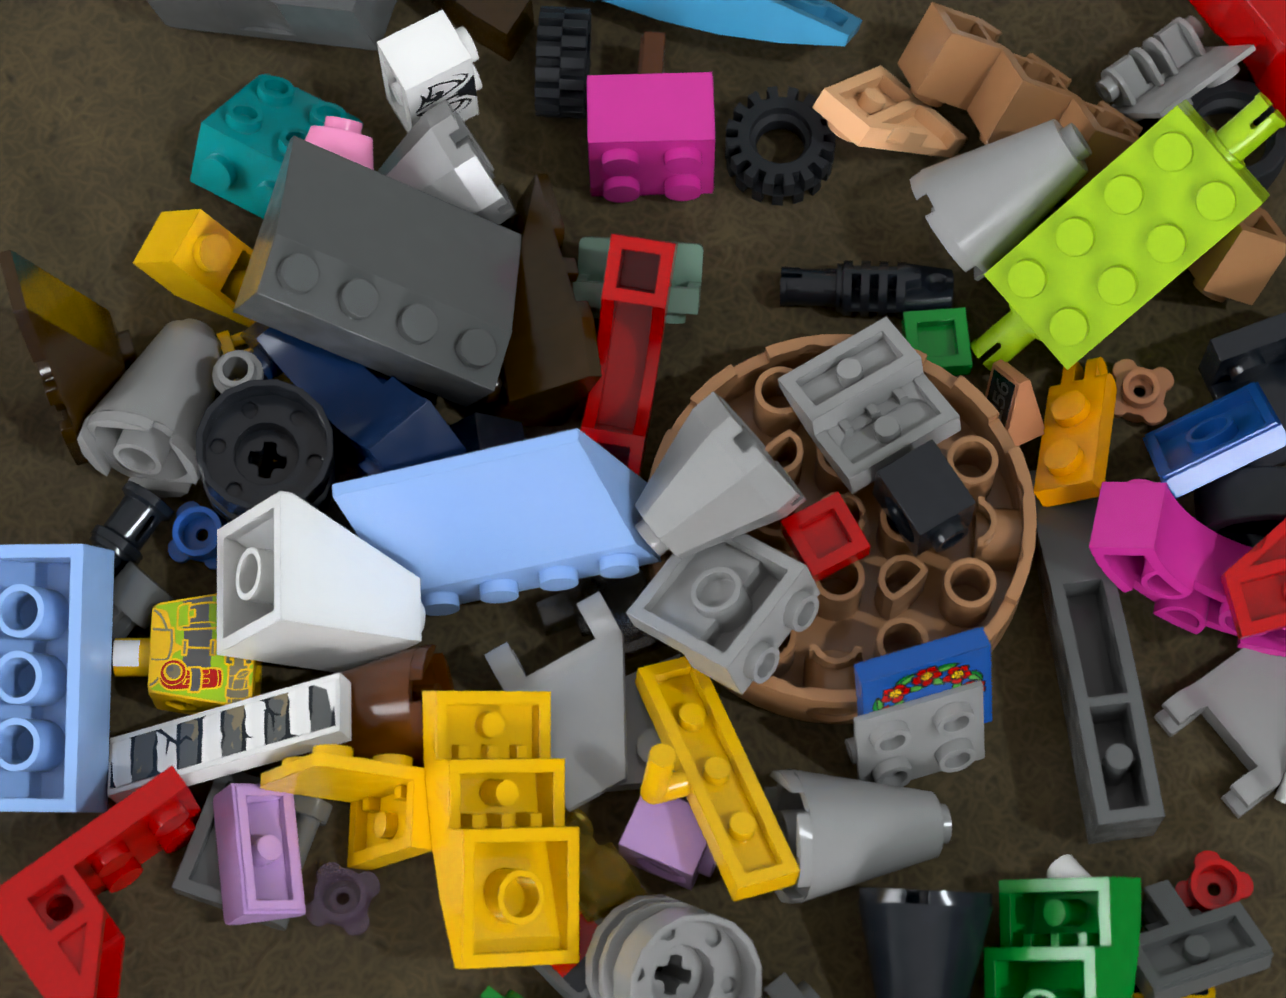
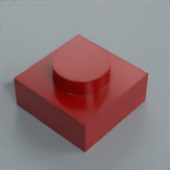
[780,492,871,582]

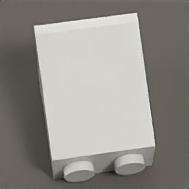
[217,491,425,673]

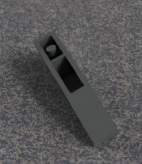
[1029,470,1165,844]

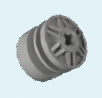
[586,894,762,998]

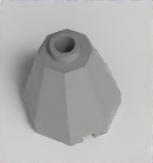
[377,99,517,225]
[635,391,807,559]

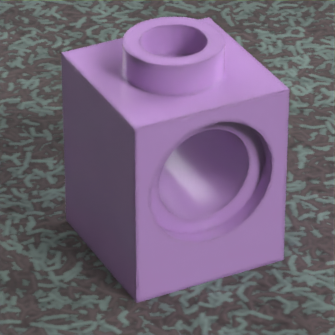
[619,796,717,890]

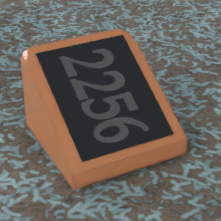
[985,359,1045,446]

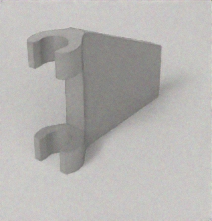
[484,591,627,812]
[1154,648,1286,818]

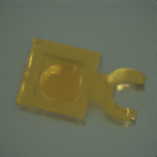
[565,809,647,922]

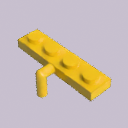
[635,656,800,902]

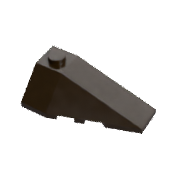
[480,173,602,427]

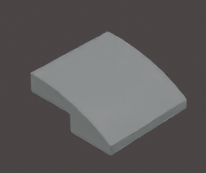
[778,317,961,494]

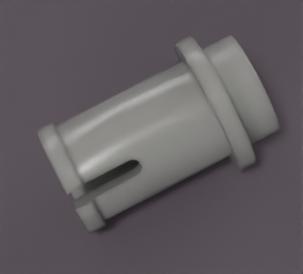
[212,350,264,394]

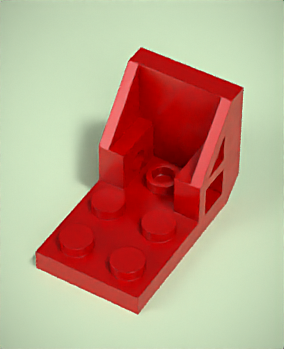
[0,765,202,998]

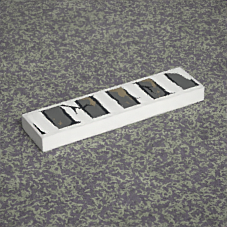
[107,672,351,803]

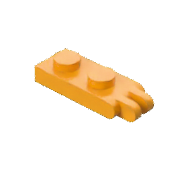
[1034,357,1117,507]

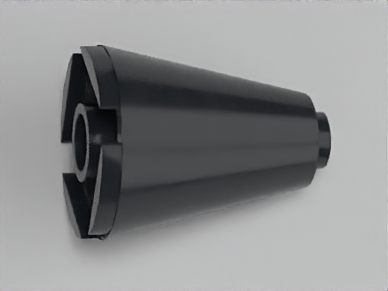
[858,887,993,998]

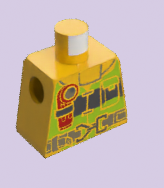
[113,593,262,715]

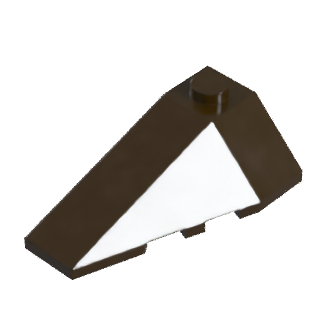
[0,249,138,466]

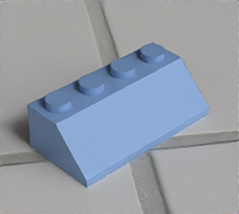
[0,544,115,813]

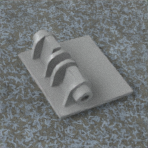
[1096,16,1256,122]
[845,680,985,787]

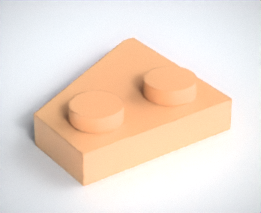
[812,65,968,158]

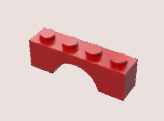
[581,233,678,477]

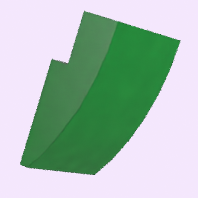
[984,877,1141,998]

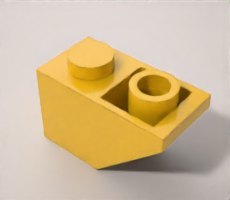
[133,209,256,327]

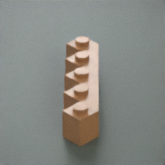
[897,2,1286,305]

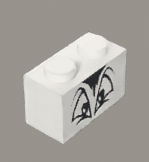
[377,9,482,133]

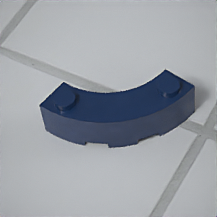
[240,322,467,477]

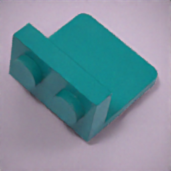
[190,74,363,219]

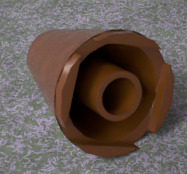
[295,644,454,768]

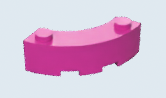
[1089,479,1286,657]

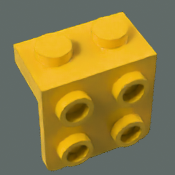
[260,744,433,870]

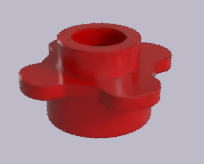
[1174,850,1254,913]

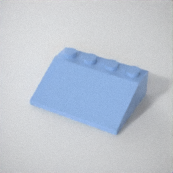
[332,428,661,616]

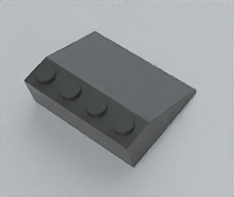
[233,136,522,408]

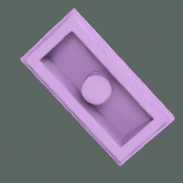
[213,783,306,925]

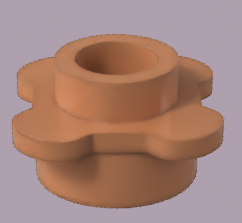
[1112,359,1174,426]

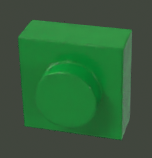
[901,307,972,376]

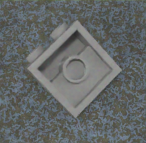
[626,533,820,695]

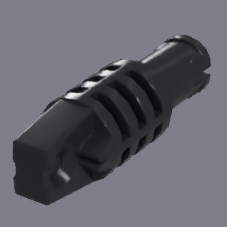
[780,260,954,318]

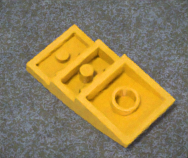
[422,691,579,969]

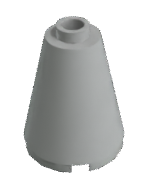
[910,119,1092,281]
[77,319,222,498]
[764,769,952,904]

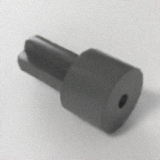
[112,561,174,653]

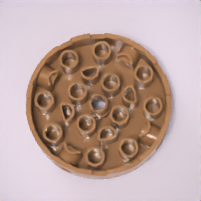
[648,334,1037,724]

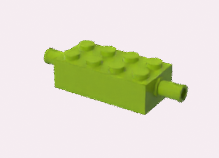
[970,92,1286,371]

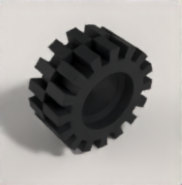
[535,6,592,119]
[725,86,836,206]

